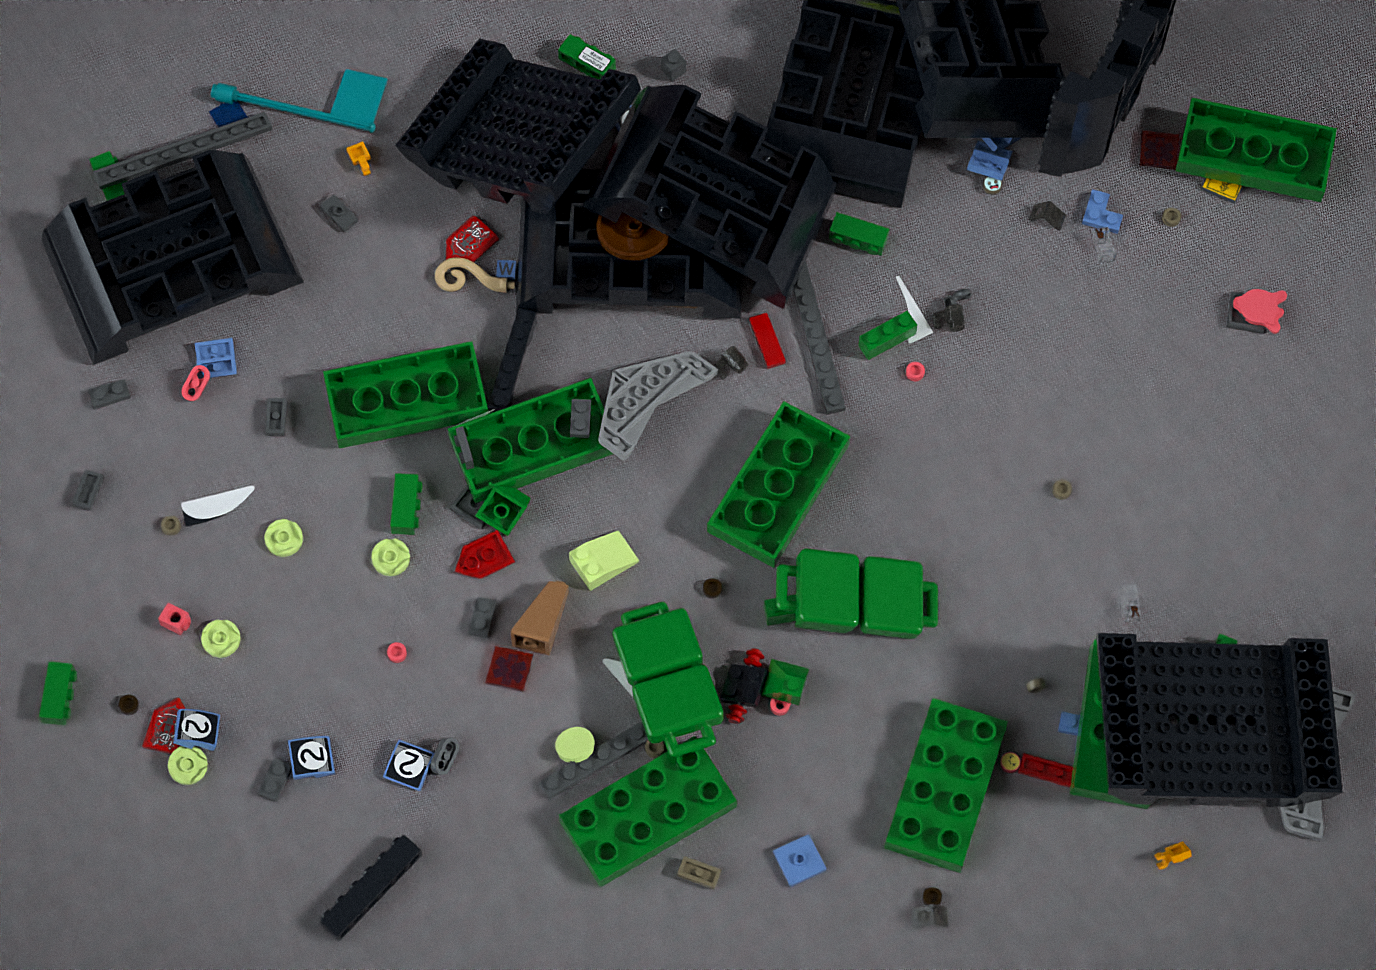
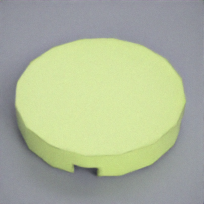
[264,519,303,557]
[371,539,410,576]
[201,619,241,658]
[555,727,595,763]
[168,746,208,785]

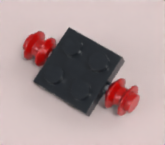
[720,648,769,724]

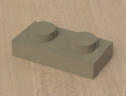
[677,856,722,890]

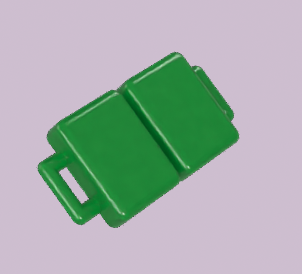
[776,548,938,639]
[612,601,724,757]

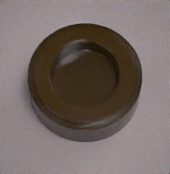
[703,578,722,599]
[118,694,139,715]
[922,887,942,908]

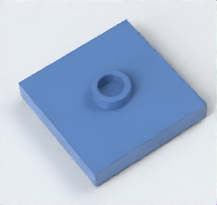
[773,834,827,888]

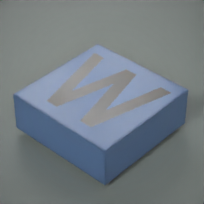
[496,260,516,280]

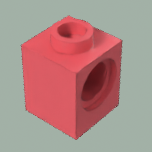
[158,603,191,635]

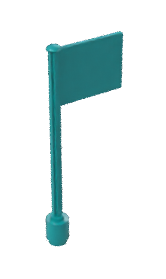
[211,69,388,133]

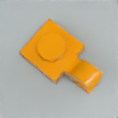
[346,141,371,176]
[1154,841,1192,870]

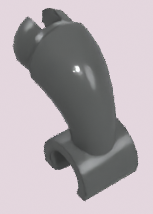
[944,288,972,309]

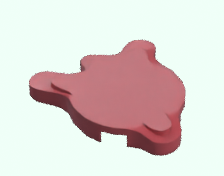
[1233,289,1287,334]

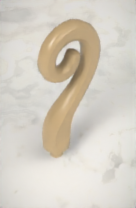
[435,257,515,293]

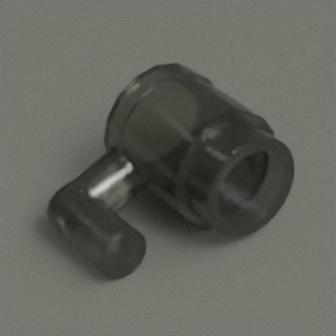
[932,304,965,332]
[714,346,748,380]

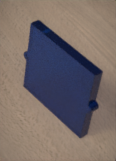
[209,101,248,128]

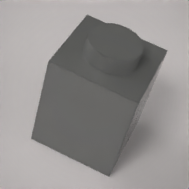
[661,49,686,81]

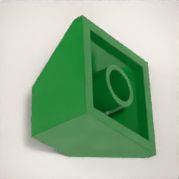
[475,485,531,536]
[762,659,809,705]

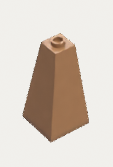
[511,580,569,656]

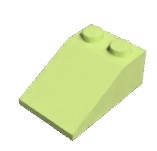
[569,530,639,591]

